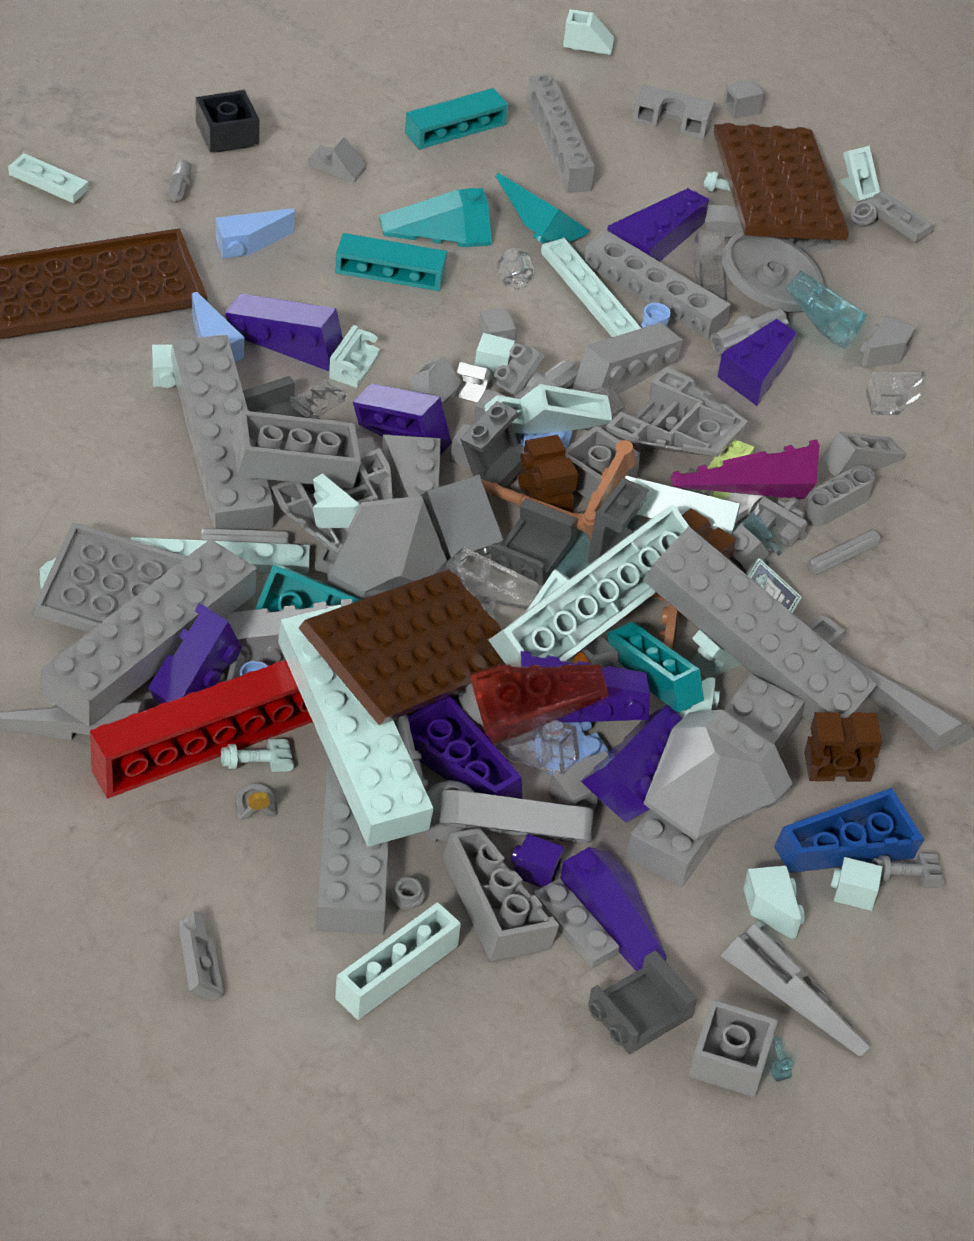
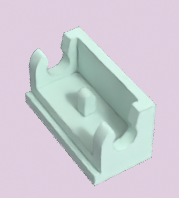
[329,325,380,388]

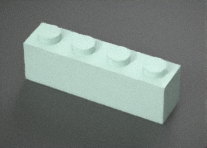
[625,476,741,535]
[335,902,461,1020]

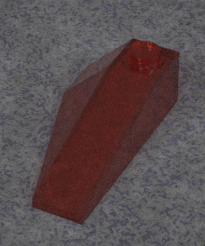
[469,665,609,744]

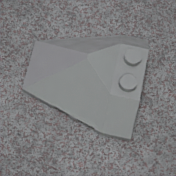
[606,367,748,457]
[271,448,393,556]
[327,496,447,599]
[643,710,792,841]

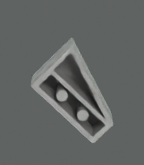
[382,435,440,524]

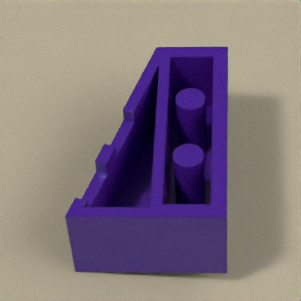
[717,319,797,406]
[353,383,452,455]
[148,603,242,704]

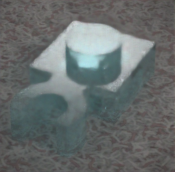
[734,512,781,565]

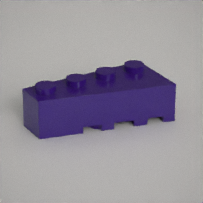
[607,188,709,262]
[225,293,343,371]
[520,651,650,724]
[407,696,523,799]
[580,704,683,823]

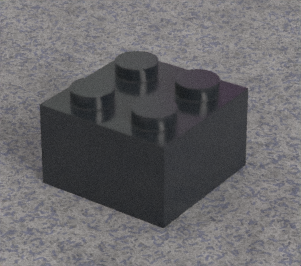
[196,89,260,152]

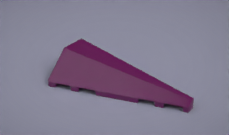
[670,440,820,500]

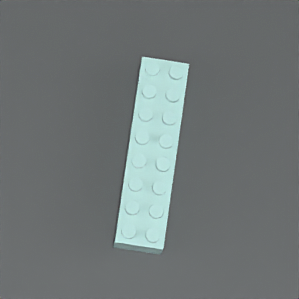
[489,504,689,685]
[278,605,433,847]

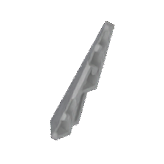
[838,651,974,751]
[0,699,148,740]
[720,921,872,1057]

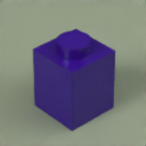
[511,834,564,888]

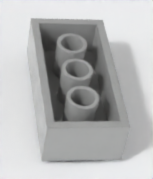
[233,410,361,488]

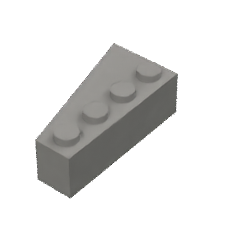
[572,322,683,400]
[227,599,352,664]

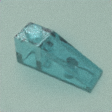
[786,270,867,349]

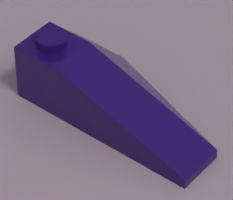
[560,847,667,971]

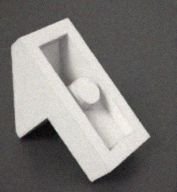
[456,362,494,402]

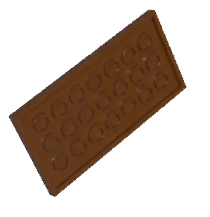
[713,123,849,241]
[0,228,207,339]
[298,569,510,726]

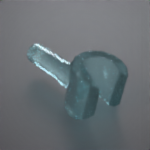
[770,1037,794,1082]

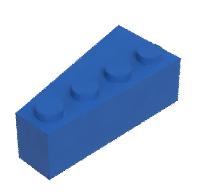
[774,788,924,873]

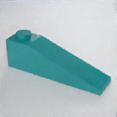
[495,172,589,244]
[379,188,492,247]
[255,562,362,613]

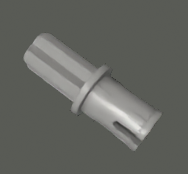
[167,160,192,203]

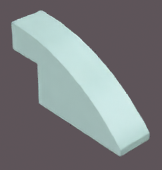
[484,384,612,434]

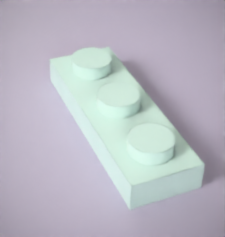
[8,153,89,203]

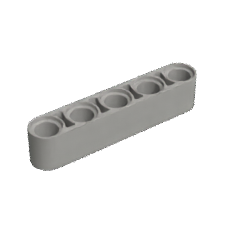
[439,790,593,843]

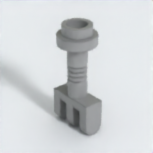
[871,853,945,888]

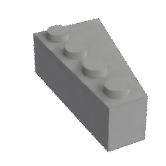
[442,828,559,962]

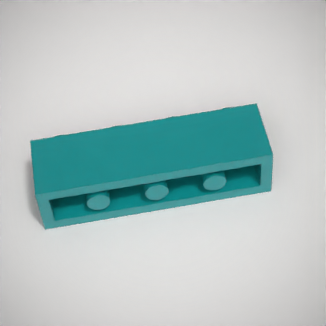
[405,88,508,150]
[335,233,447,292]
[607,622,704,712]

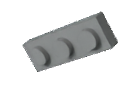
[533,878,620,969]

